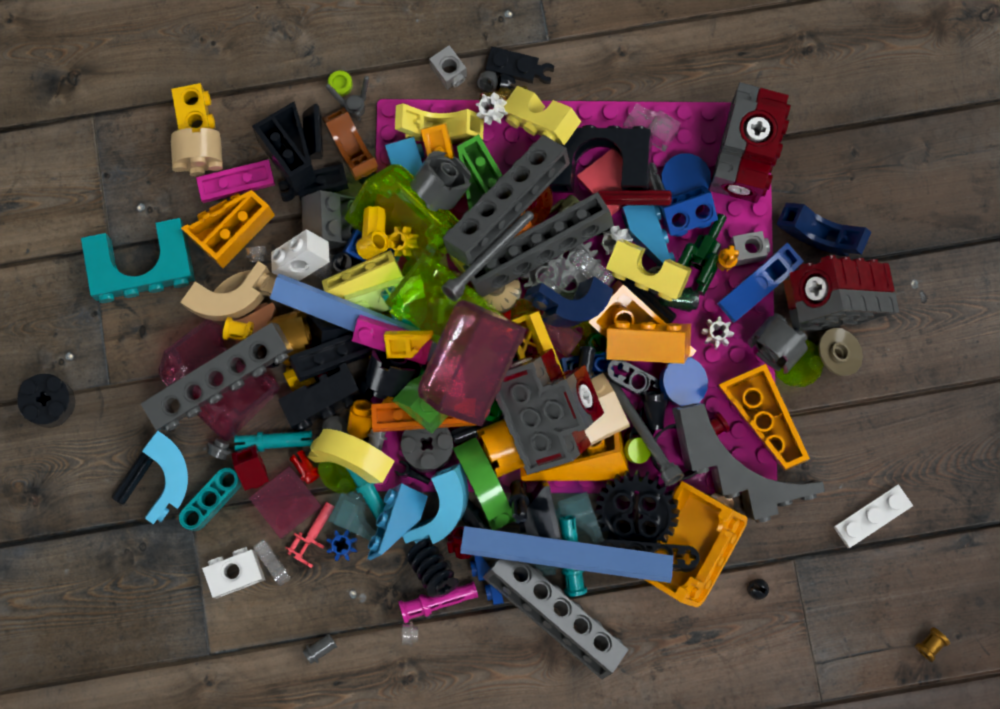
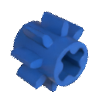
[326,530,358,561]

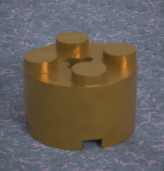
[267,310,314,366]

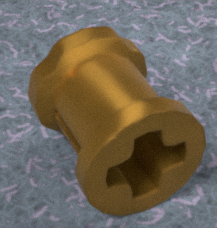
[915,627,950,662]

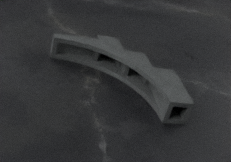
[672,402,825,523]

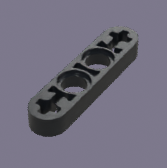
[600,539,700,572]

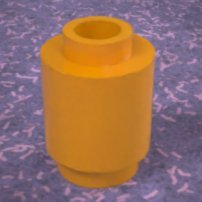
[347,400,373,439]

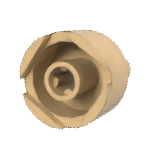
[170,128,223,176]

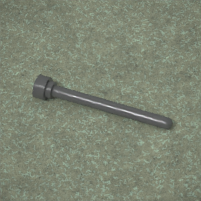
[441,211,534,302]
[609,381,684,486]

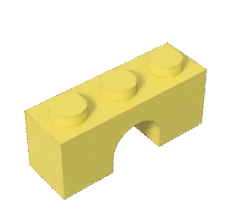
[504,86,581,145]
[606,239,692,301]

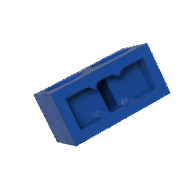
[658,186,718,237]

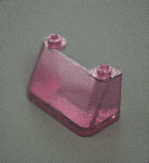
[159,319,280,441]

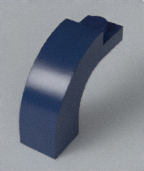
[776,203,871,257]
[524,276,613,328]

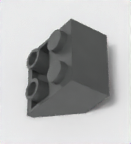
[302,190,361,249]

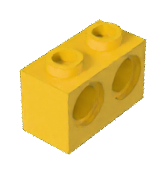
[171,83,216,132]

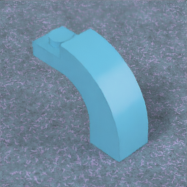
[142,430,188,524]
[402,463,469,544]

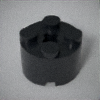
[364,349,422,399]
[17,373,75,428]

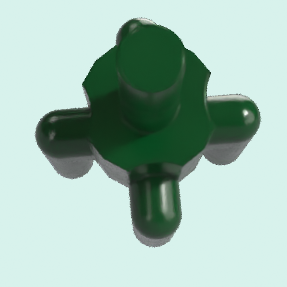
[677,213,727,296]

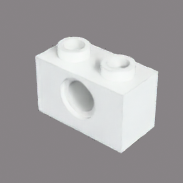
[271,229,330,281]
[202,547,265,599]

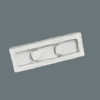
[834,484,913,548]

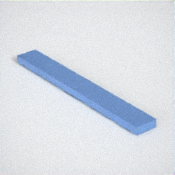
[270,273,468,365]
[460,526,673,583]

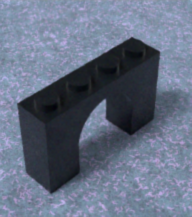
[549,125,652,193]

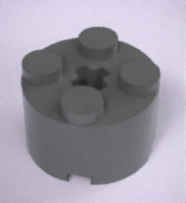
[410,151,471,211]
[748,313,808,374]
[401,427,454,473]

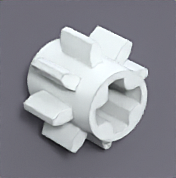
[476,92,508,125]
[601,226,633,255]
[701,316,734,350]

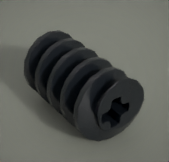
[407,539,459,598]

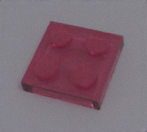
[249,466,322,539]

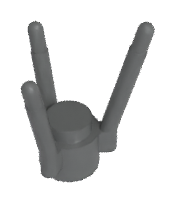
[326,76,369,121]

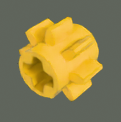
[387,226,419,257]

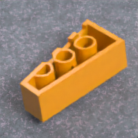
[718,364,810,471]

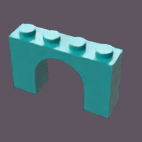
[81,218,195,303]

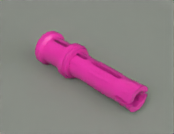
[398,581,478,623]

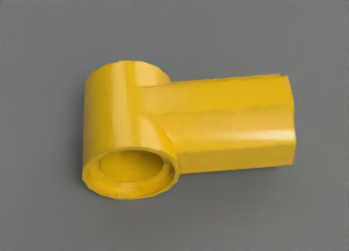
[356,206,390,260]

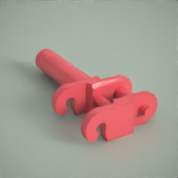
[285,502,335,568]

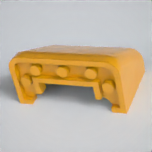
[644,481,748,607]

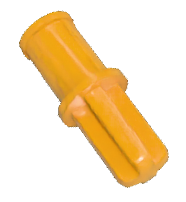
[717,245,739,271]

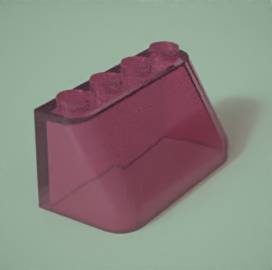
[418,300,527,426]

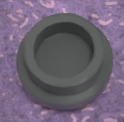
[322,416,348,433]
[207,438,232,460]

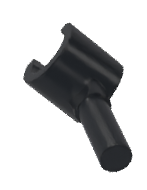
[394,460,431,485]

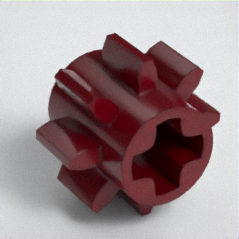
[447,527,473,559]

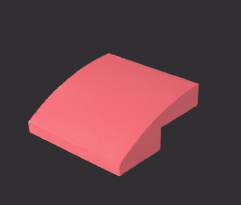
[577,149,625,216]

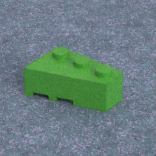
[457,134,503,210]

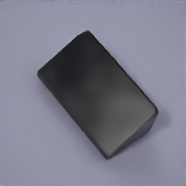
[302,104,323,160]

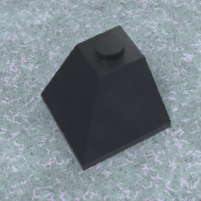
[519,481,560,538]

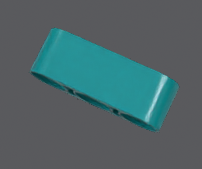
[179,468,242,531]

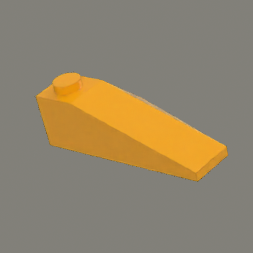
[588,280,696,364]
[520,431,629,481]

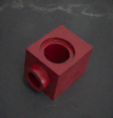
[231,445,269,491]

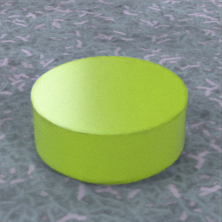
[328,70,353,97]
[624,437,651,464]

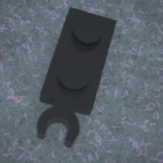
[485,46,554,84]
[278,163,349,202]

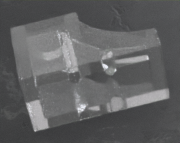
[623,104,681,152]
[530,255,580,295]

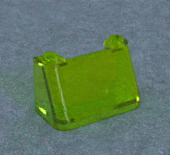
[344,164,459,283]
[385,253,512,370]

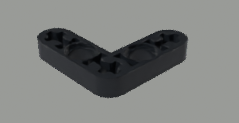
[603,360,669,444]

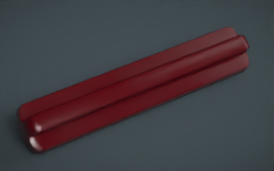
[598,190,672,206]

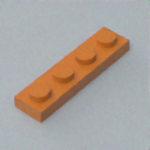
[371,397,478,432]

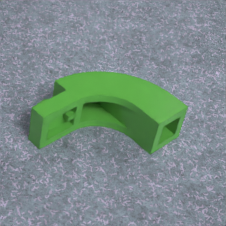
[453,437,514,530]

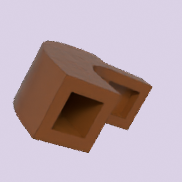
[322,107,378,181]

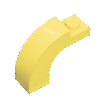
[395,103,484,144]
[307,429,394,484]

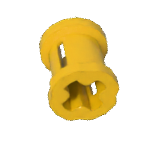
[223,317,254,340]

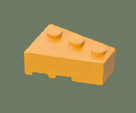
[181,190,275,268]
[606,321,691,364]

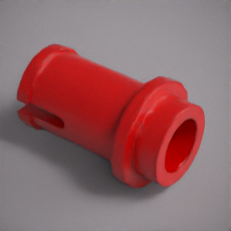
[290,450,320,484]

